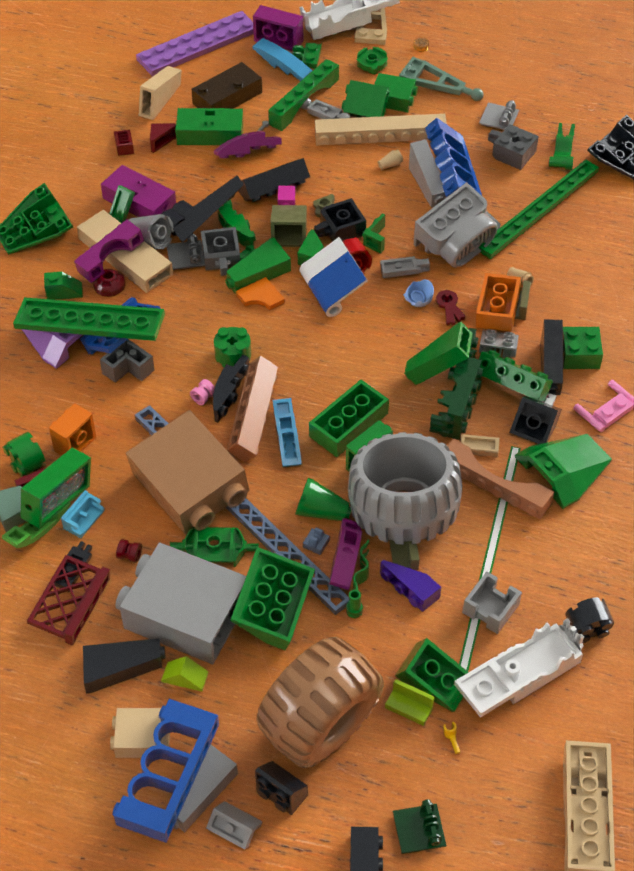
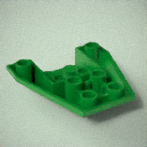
[0,183,74,254]
[515,434,612,509]

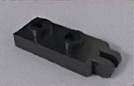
[55,541,92,592]

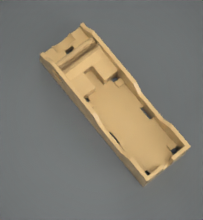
[563,740,615,871]

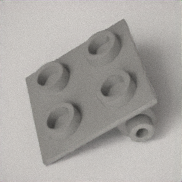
[479,100,519,130]
[479,329,519,359]

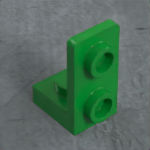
[362,213,386,254]

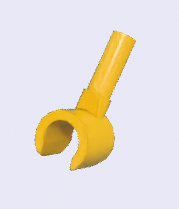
[443,722,460,754]

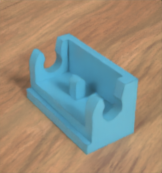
[61,490,105,538]

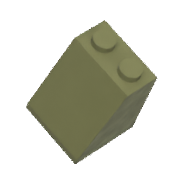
[271,205,307,247]

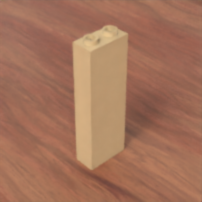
[77,210,173,293]

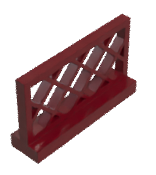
[27,555,110,646]

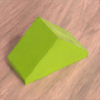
[161,656,208,691]

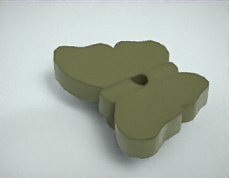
[313,194,335,217]

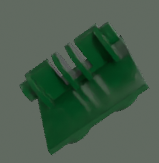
[393,799,447,854]

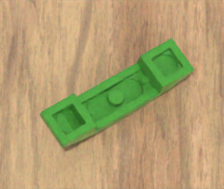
[2,498,71,548]

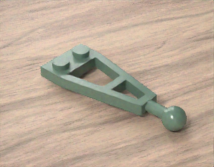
[399,57,484,101]

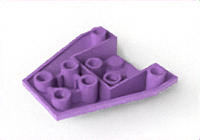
[21,329,82,369]

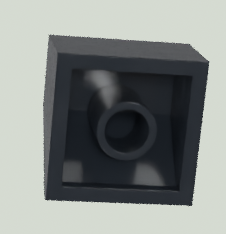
[509,396,562,444]

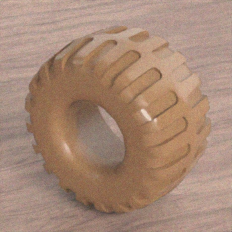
[256,637,384,768]

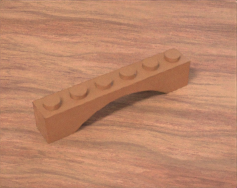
[448,439,554,519]

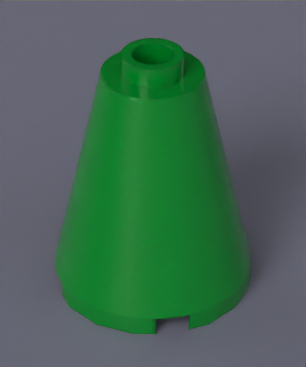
[295,478,351,521]

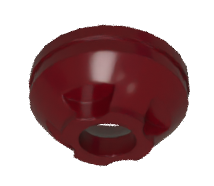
[93,269,126,297]

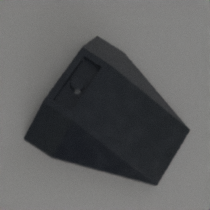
[587,114,634,180]

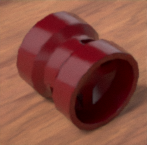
[116,539,142,563]

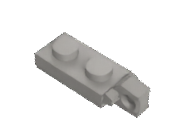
[380,256,430,278]

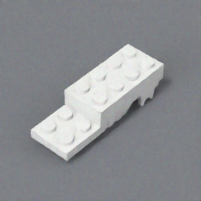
[299,0,400,40]
[454,618,584,718]

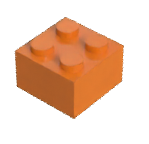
[49,403,96,456]

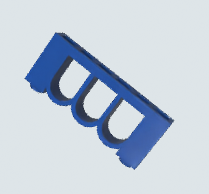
[425,118,482,197]
[112,699,219,843]

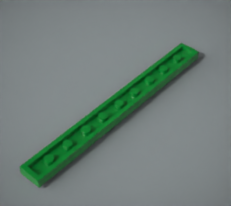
[478,159,599,259]

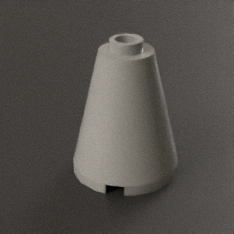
[129,214,174,249]

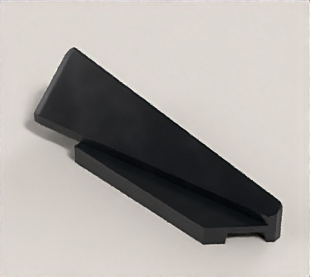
[173,175,244,242]

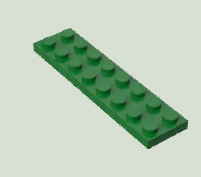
[13,297,165,341]

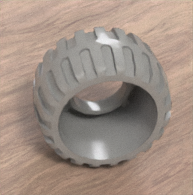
[348,432,462,544]

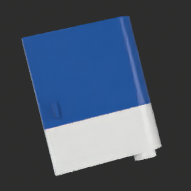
[299,237,368,317]

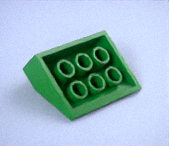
[230,547,315,650]

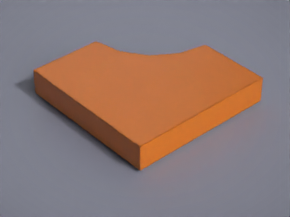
[236,277,285,310]

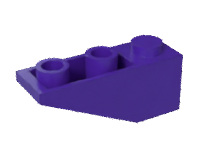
[380,560,441,612]

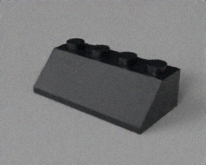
[238,158,310,202]

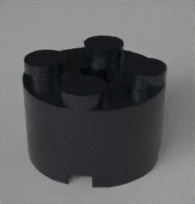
[565,597,614,643]

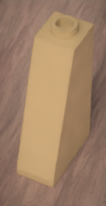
[139,66,182,120]

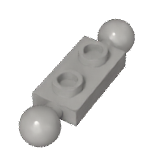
[300,98,351,119]

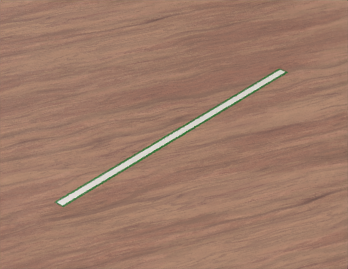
[459,446,521,671]

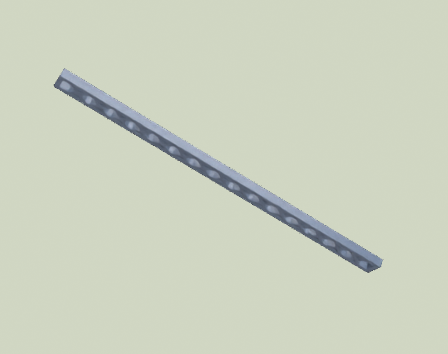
[135,405,349,615]

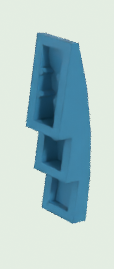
[252,38,313,82]
[272,398,302,467]

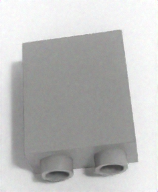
[115,542,246,665]

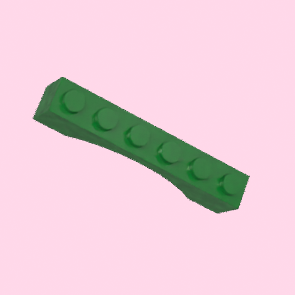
[268,59,339,131]

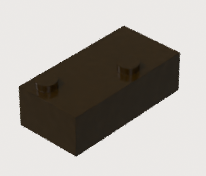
[191,62,262,109]

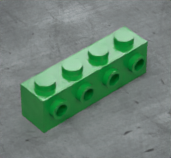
[479,350,553,402]

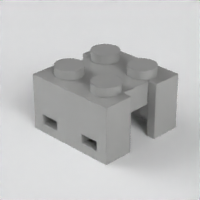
[462,571,522,634]

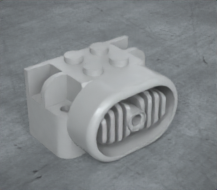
[413,182,498,268]

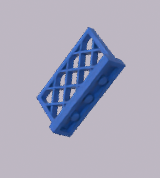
[80,297,161,354]

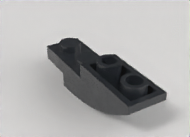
[213,355,249,423]

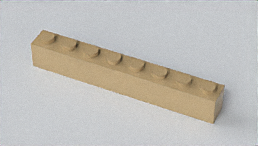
[315,114,447,145]

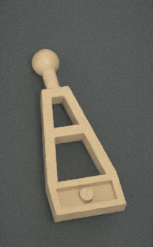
[355,8,387,45]

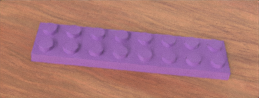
[136,11,254,76]

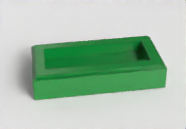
[109,185,135,223]

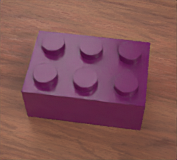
[253,5,304,51]

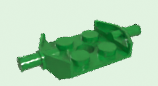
[170,527,259,567]

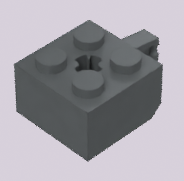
[488,124,539,170]
[201,227,240,276]

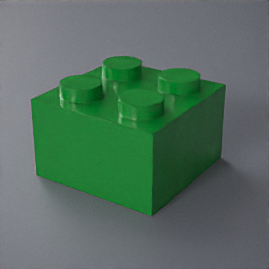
[563,327,603,369]

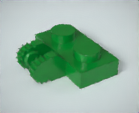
[291,43,322,69]

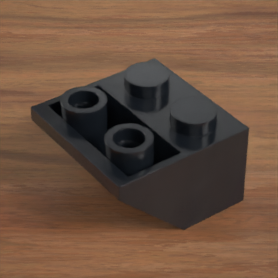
[255,761,308,815]

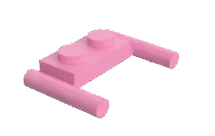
[573,380,634,432]

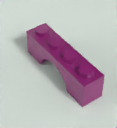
[74,219,144,283]

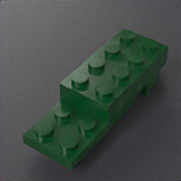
[429,328,484,440]

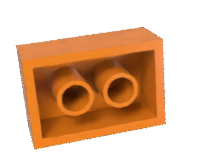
[476,273,521,332]

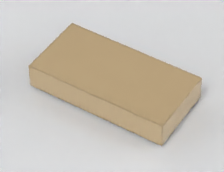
[461,434,500,457]

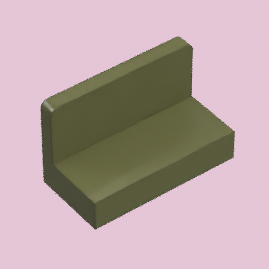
[515,281,531,320]
[389,540,420,570]

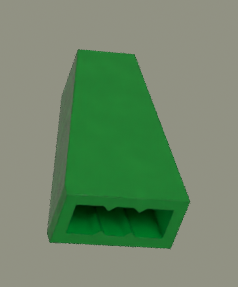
[225,237,291,294]
[404,322,473,385]

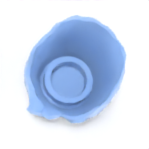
[403,279,434,307]

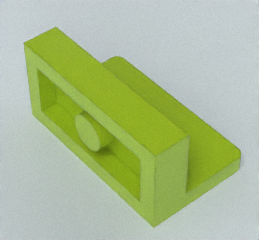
[385,679,434,726]

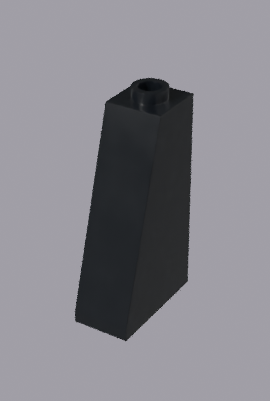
[540,319,563,395]
[83,638,166,694]

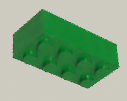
[309,380,389,457]

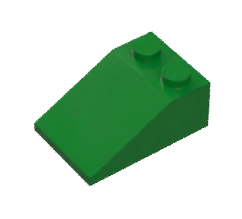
[395,638,469,712]

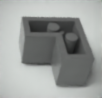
[100,339,155,383]

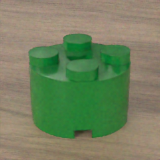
[214,327,251,367]
[2,432,46,477]

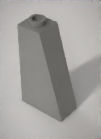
[409,139,447,208]
[173,745,238,832]

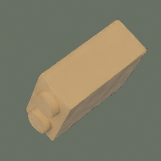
[110,708,170,758]

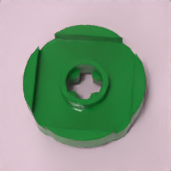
[357,47,388,74]

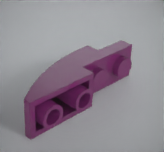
[214,131,282,158]
[329,518,362,590]

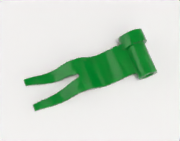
[549,123,575,170]
[346,539,369,618]

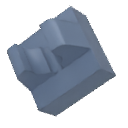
[303,527,330,555]

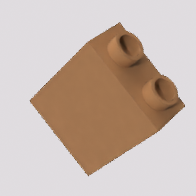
[126,410,250,535]

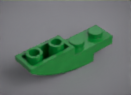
[217,199,256,247]

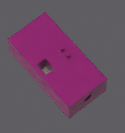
[101,165,176,217]

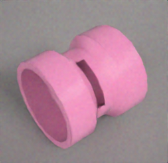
[190,379,215,405]

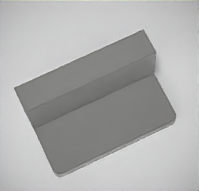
[206,801,262,849]

